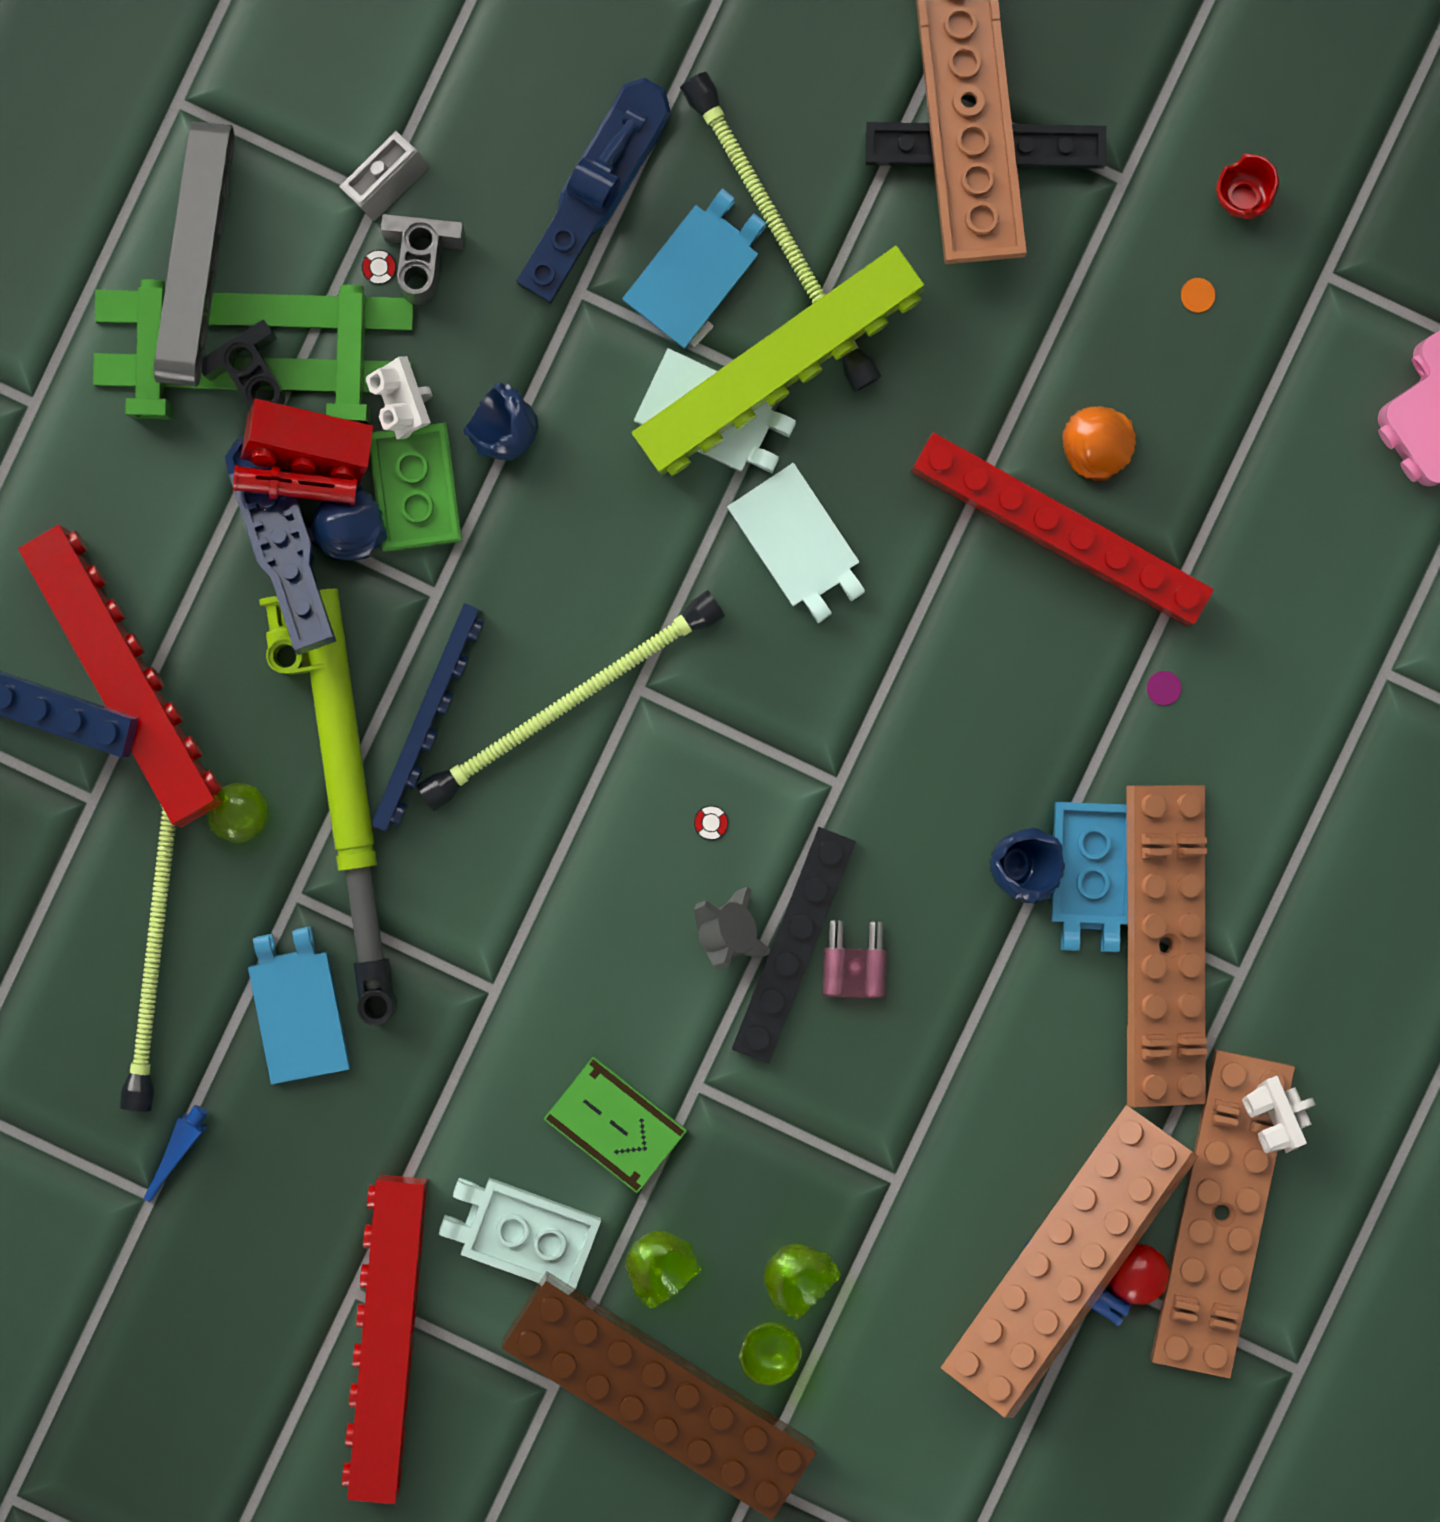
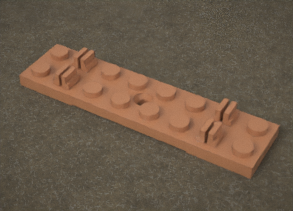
[916,0,1027,264]
[1126,785,1207,1107]
[1150,1049,1295,1379]

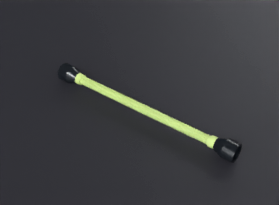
[680,72,882,392]
[417,590,725,811]
[120,804,176,1112]

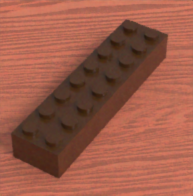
[502,1271,816,1520]

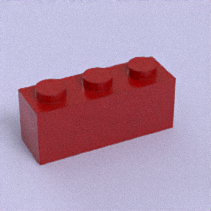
[241,398,373,486]

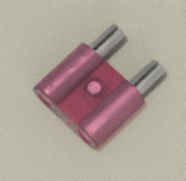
[822,920,887,998]

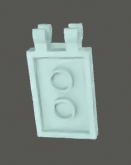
[634,348,796,474]
[727,463,865,623]
[439,1178,601,1289]

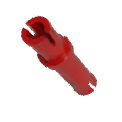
[232,465,357,505]

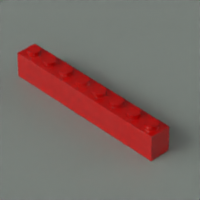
[910,432,1214,626]
[17,524,223,827]
[342,1175,428,1504]

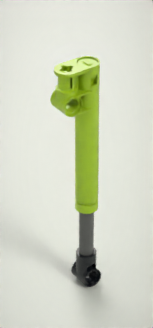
[259,588,397,1026]

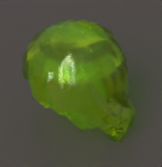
[625,1230,701,1309]
[763,1243,841,1320]

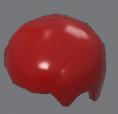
[1216,153,1280,219]
[1107,1244,1170,1305]

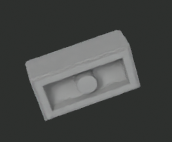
[339,131,429,221]

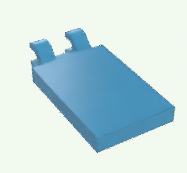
[622,188,766,350]
[1051,802,1128,952]
[248,926,351,1084]

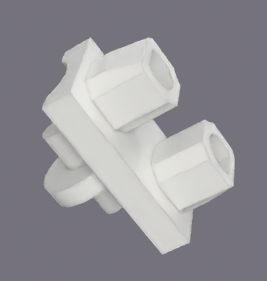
[366,356,433,440]
[1242,1076,1316,1153]

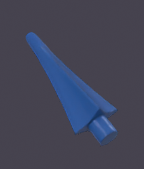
[144,1105,208,1202]

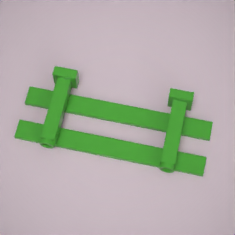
[93,279,414,425]

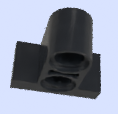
[202,320,285,406]

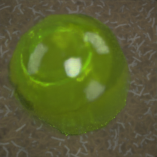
[206,782,269,844]
[739,1321,802,1386]

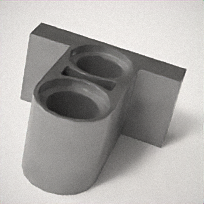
[381,214,465,305]

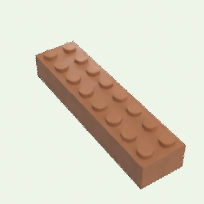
[940,1105,1199,1418]

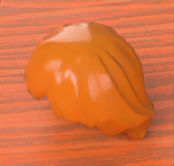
[1062,406,1137,482]

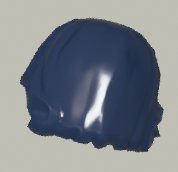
[464,382,539,460]
[311,486,388,560]
[990,828,1065,904]

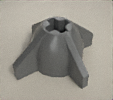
[694,887,770,970]

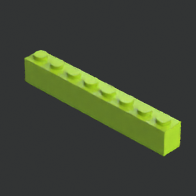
[631,245,924,476]

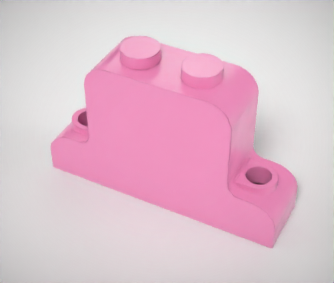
[1378,330,1440,487]

